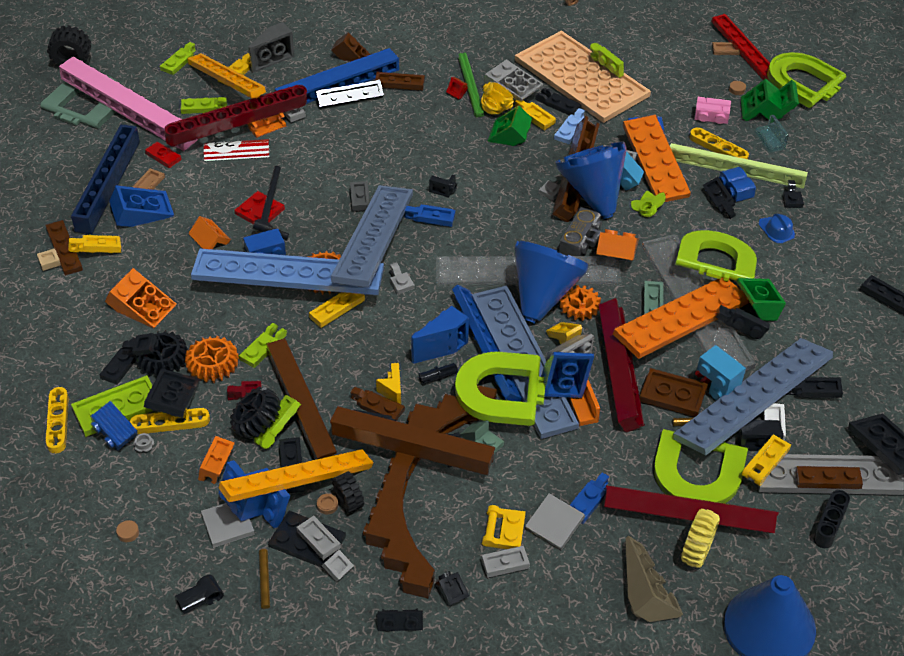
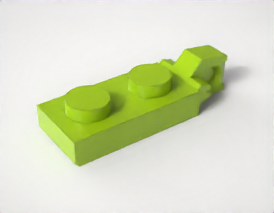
[160,42,196,75]
[181,97,227,114]

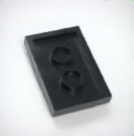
[144,369,200,418]
[268,510,346,569]

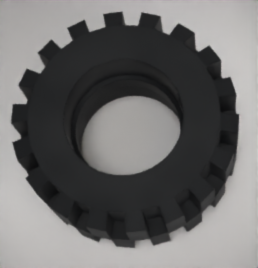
[47,25,91,66]

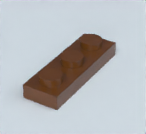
[375,72,425,90]
[795,466,863,489]

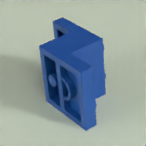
[218,460,290,528]

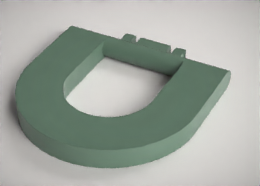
[40,76,118,129]

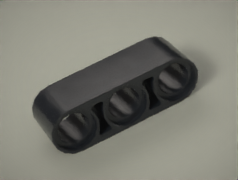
[814,490,850,549]

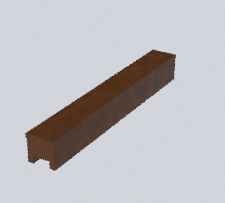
[552,116,599,222]
[266,338,337,460]
[330,406,495,476]

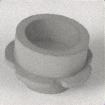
[134,433,154,452]

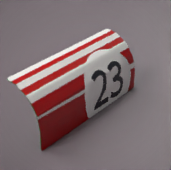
[204,139,269,161]

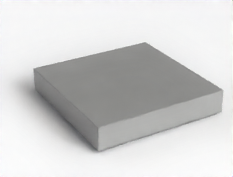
[525,493,585,550]
[201,503,255,548]

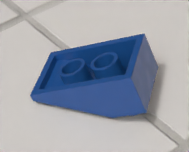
[109,185,174,227]
[541,352,594,398]

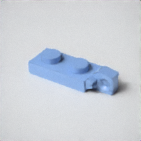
[554,108,585,144]

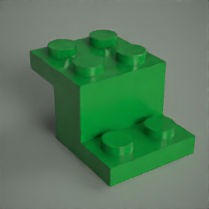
[741,79,799,122]

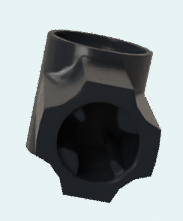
[175,575,224,614]

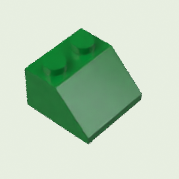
[488,105,532,146]
[737,278,786,321]

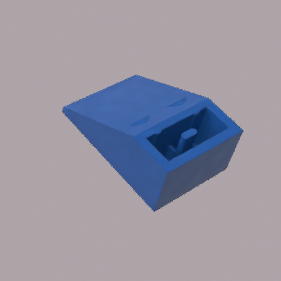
[411,306,469,364]

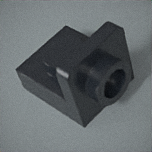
[429,175,457,198]
[434,571,469,606]

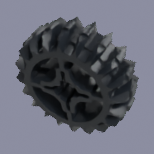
[134,330,188,377]
[230,386,281,439]

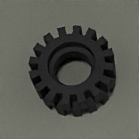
[332,471,364,513]

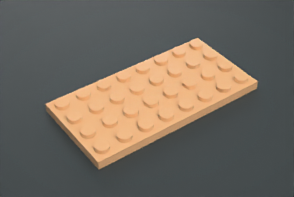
[515,31,651,123]

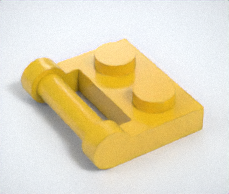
[482,505,526,549]

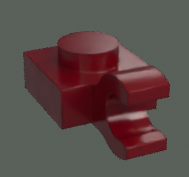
[227,381,262,401]

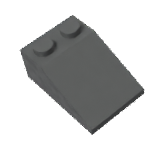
[248,22,295,73]

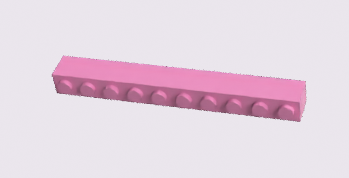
[59,57,198,151]

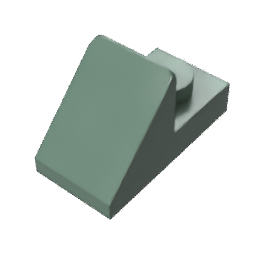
[460,420,504,454]

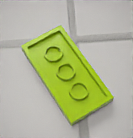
[71,375,153,437]

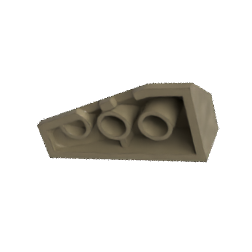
[626,536,683,622]

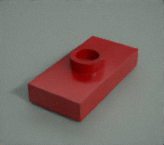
[145,141,181,168]

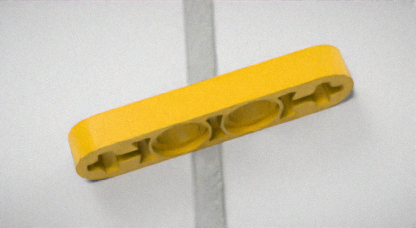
[690,128,749,159]
[46,387,69,453]
[130,408,210,434]

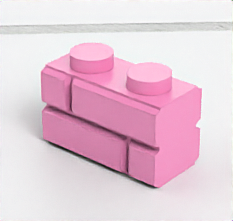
[694,97,731,124]

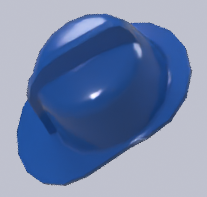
[759,213,795,243]

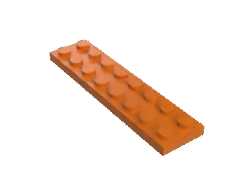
[613,277,749,359]

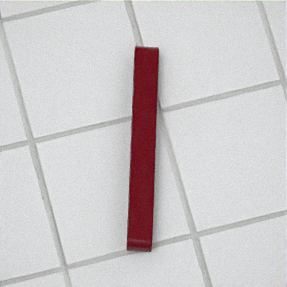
[164,85,307,146]

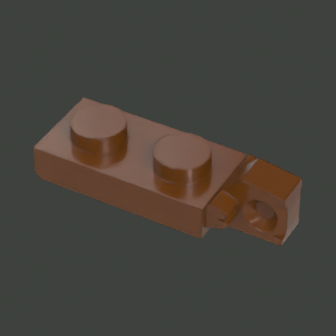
[350,387,405,420]

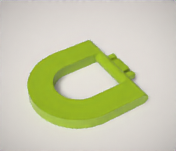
[767,52,846,108]
[675,230,757,281]
[455,352,545,426]
[654,429,748,503]

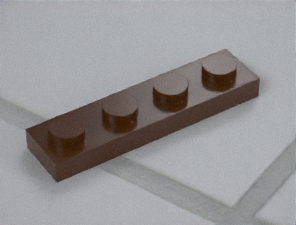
[45,220,83,276]

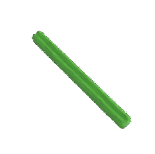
[458,52,484,117]

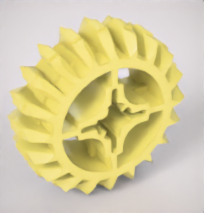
[681,509,720,568]

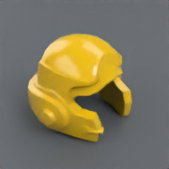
[481,82,514,115]

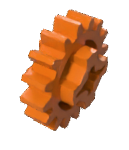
[560,285,601,321]

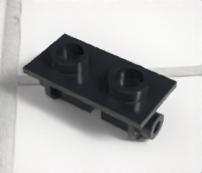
[377,608,423,631]

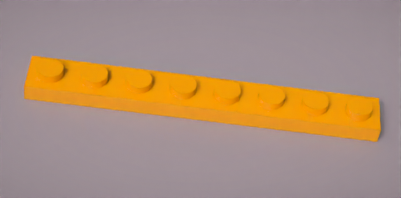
[187,53,266,98]
[218,449,374,502]

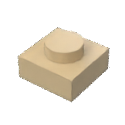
[37,249,61,271]

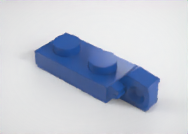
[405,204,456,227]
[570,473,609,524]

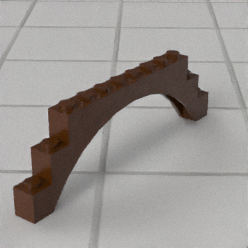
[363,385,497,599]

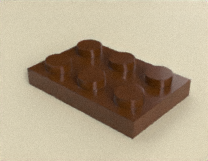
[640,368,708,417]

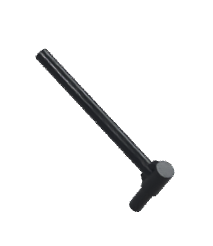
[252,166,289,240]

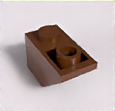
[331,32,370,62]

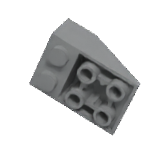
[483,59,543,101]

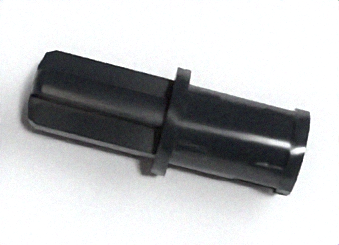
[418,363,458,385]

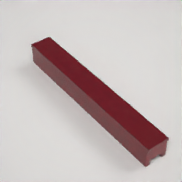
[598,298,645,432]
[604,485,779,533]

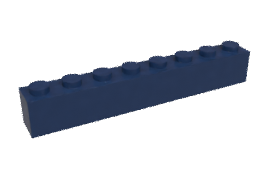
[71,124,140,234]

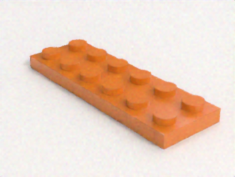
[623,115,691,202]

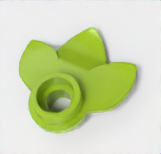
[631,191,666,217]

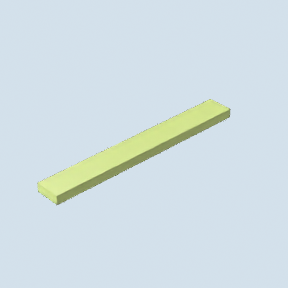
[670,143,808,189]

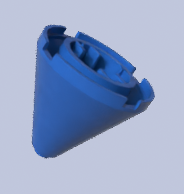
[556,142,627,219]
[514,241,589,323]
[724,575,816,656]

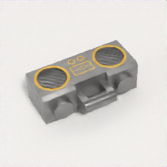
[559,207,602,259]

